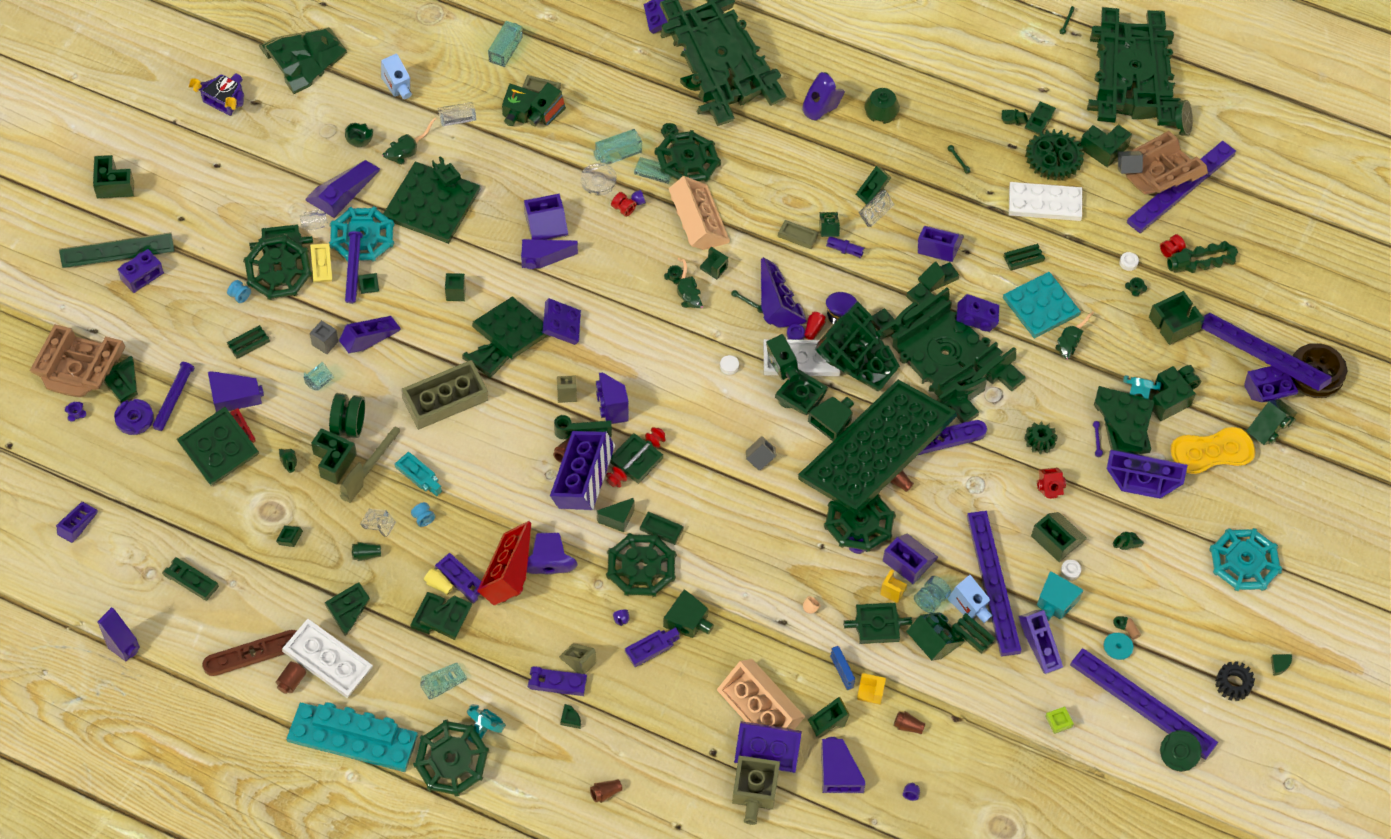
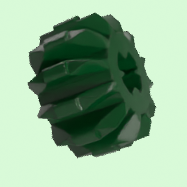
[1024,421,1058,454]

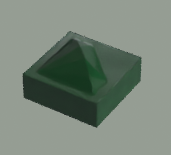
[276,525,303,547]

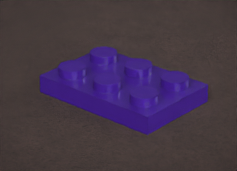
[734,721,802,773]

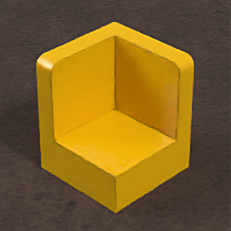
[880,569,907,603]
[857,673,886,705]

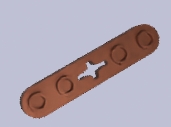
[202,630,297,676]

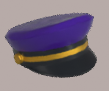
[826,292,857,324]

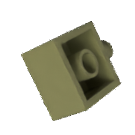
[732,756,780,825]

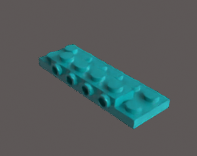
[286,702,418,772]

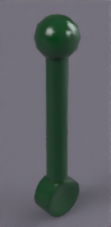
[1059,6,1075,35]
[947,145,971,174]
[731,290,763,313]

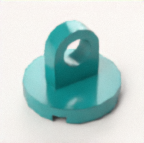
[1123,375,1161,399]
[467,704,506,745]

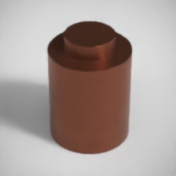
[276,661,307,694]

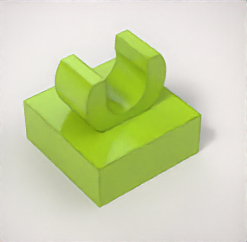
[1045,707,1074,734]

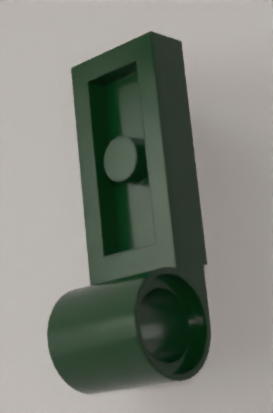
[554,415,612,439]

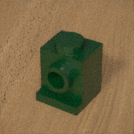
[819,212,840,237]

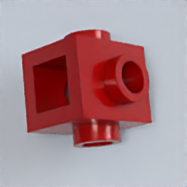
[1037,467,1066,499]

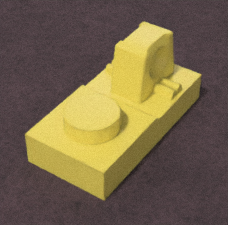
[310,244,332,283]

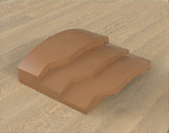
[1126,131,1208,194]
[30,324,125,397]

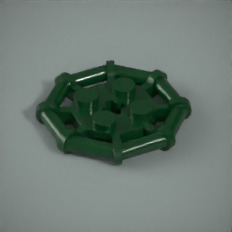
[654,130,721,182]
[243,234,312,300]
[824,494,896,552]
[606,533,677,598]
[413,719,490,797]

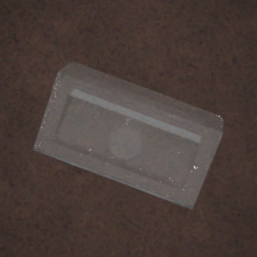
[437,102,476,126]

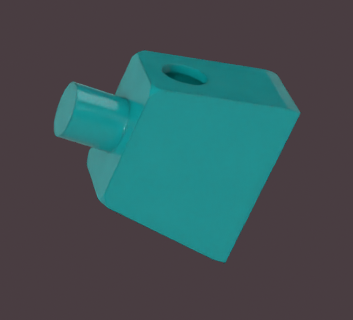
[1037,571,1083,621]

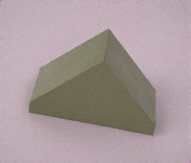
[557,375,577,403]
[559,643,596,674]

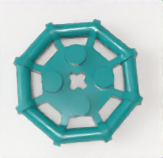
[329,206,395,262]
[1209,528,1282,591]

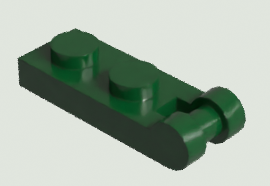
[162,557,219,601]

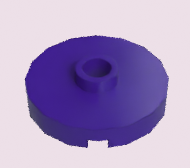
[114,399,154,435]

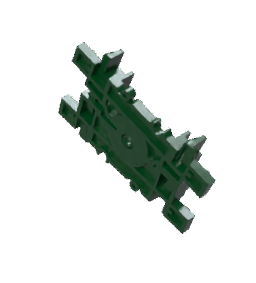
[660,0,787,126]
[1087,7,1181,126]
[871,283,1026,423]

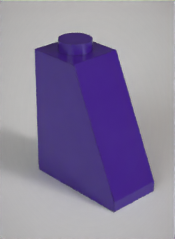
[208,371,264,412]
[821,737,866,793]

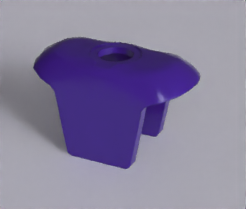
[802,72,845,121]
[527,533,578,574]

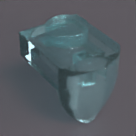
[303,362,334,390]

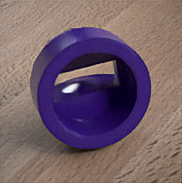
[631,190,646,205]
[613,609,629,626]
[903,782,920,801]

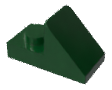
[856,166,892,206]
[918,261,960,292]
[808,697,850,737]

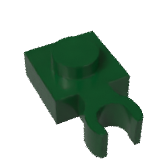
[432,156,461,187]

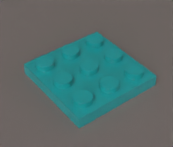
[1003,272,1081,339]

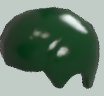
[345,123,373,148]

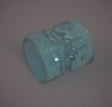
[914,576,951,613]

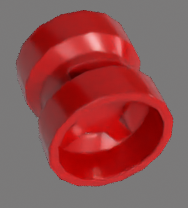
[611,192,636,217]
[1160,234,1186,258]

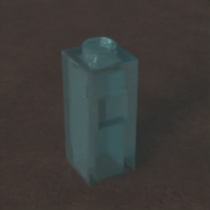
[488,21,523,67]
[594,129,642,166]

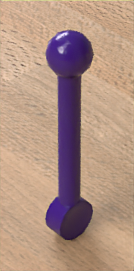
[1093,421,1103,458]

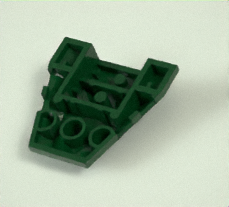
[259,27,347,94]
[815,301,900,391]

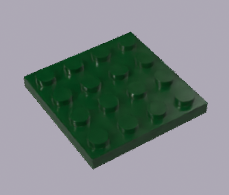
[383,161,481,244]

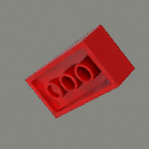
[477,521,532,605]

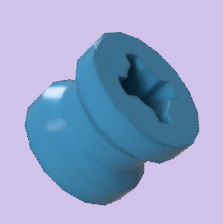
[227,280,251,303]
[411,502,435,527]

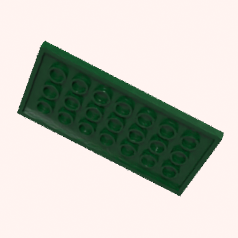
[798,379,957,514]

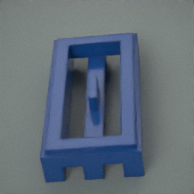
[830,646,855,690]

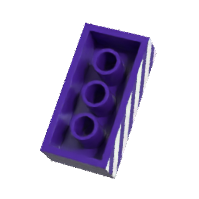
[550,431,615,510]

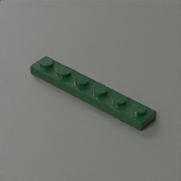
[59,232,175,268]

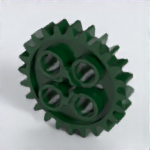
[1025,129,1084,181]

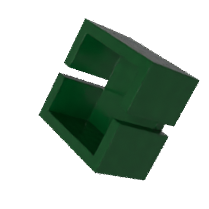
[1149,291,1205,345]

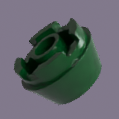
[864,88,900,124]

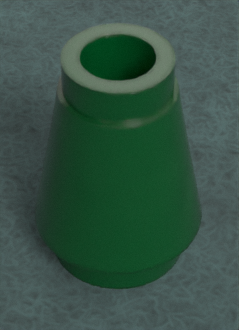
[352,542,381,561]

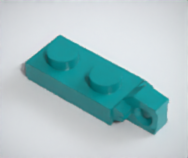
[394,452,442,496]

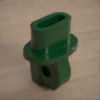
[1001,109,1028,126]
[279,449,297,473]
[1113,531,1144,550]

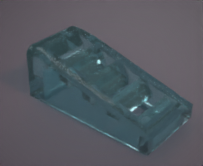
[420,663,467,700]

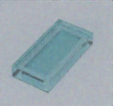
[634,157,674,184]

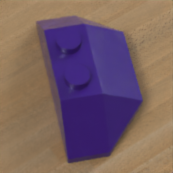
[1106,450,1188,499]

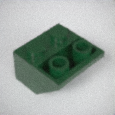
[1031,512,1087,562]
[906,612,965,661]

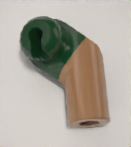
[1113,616,1141,640]

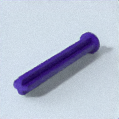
[345,231,363,304]
[153,362,195,431]

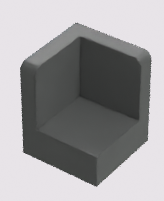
[1118,151,1143,174]
[310,320,338,354]
[746,436,776,470]

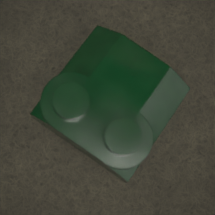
[775,369,828,415]

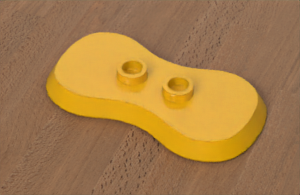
[1171,427,1255,474]

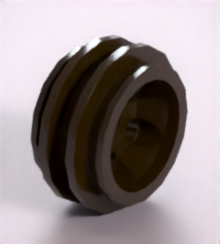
[1289,343,1348,398]

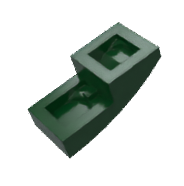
[1025,101,1056,135]

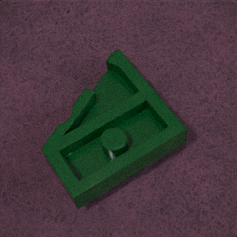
[325,582,370,636]

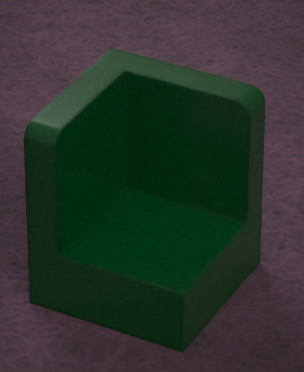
[700,247,729,280]
[445,273,466,302]

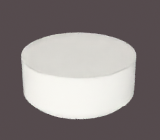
[1119,252,1139,271]
[720,355,739,375]
[1061,560,1081,580]

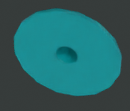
[1104,632,1134,660]

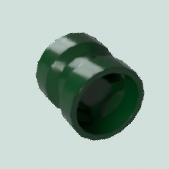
[1178,365,1202,390]

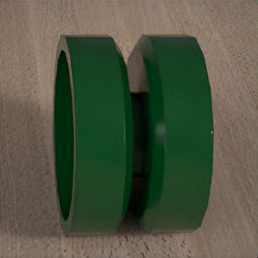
[329,393,365,438]

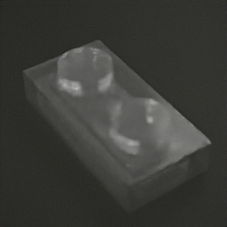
[859,190,895,227]

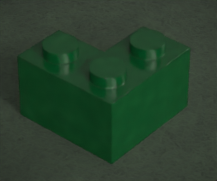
[1079,124,1132,168]
[93,155,134,199]
[1152,366,1196,421]
[1246,399,1297,445]
[311,428,357,485]

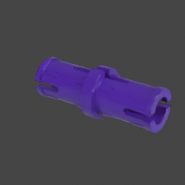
[826,237,865,258]

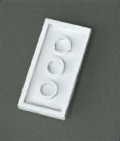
[1009,182,1082,221]
[763,339,840,376]
[282,619,373,699]

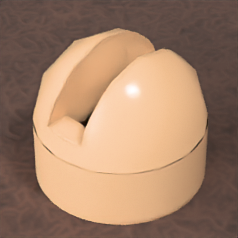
[803,596,821,614]

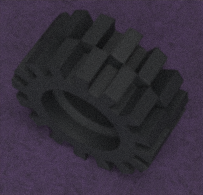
[1215,661,1255,701]

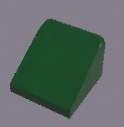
[358,273,379,294]

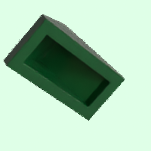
[597,498,635,532]

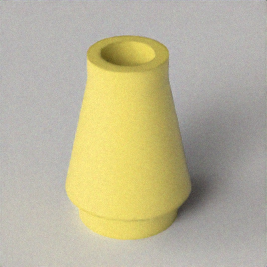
[424,567,454,595]

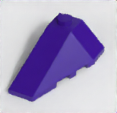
[306,160,380,218]
[761,257,807,328]

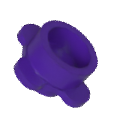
[64,402,87,422]

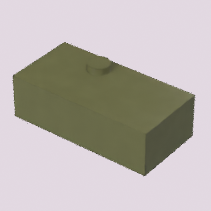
[402,360,488,430]

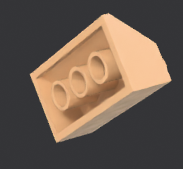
[669,176,730,250]
[717,659,805,730]

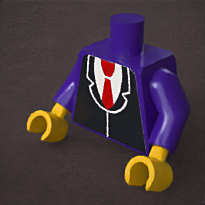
[188,73,244,116]

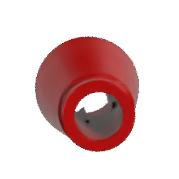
[804,311,826,340]

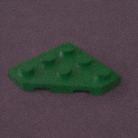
[1094,386,1155,452]

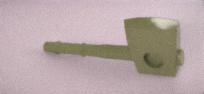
[340,427,400,503]

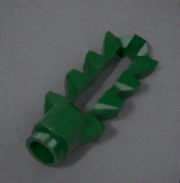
[1167,241,1238,273]

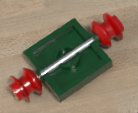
[606,427,666,488]

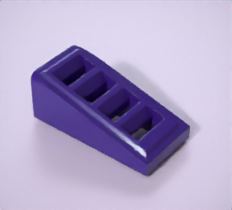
[56,502,98,543]

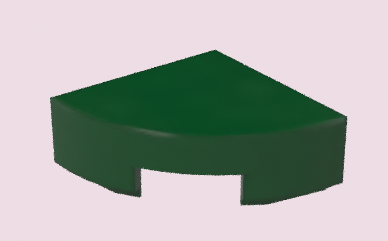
[680,74,701,91]
[1271,654,1292,676]
[560,704,581,729]

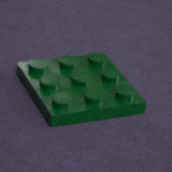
[472,296,549,360]
[177,407,259,486]

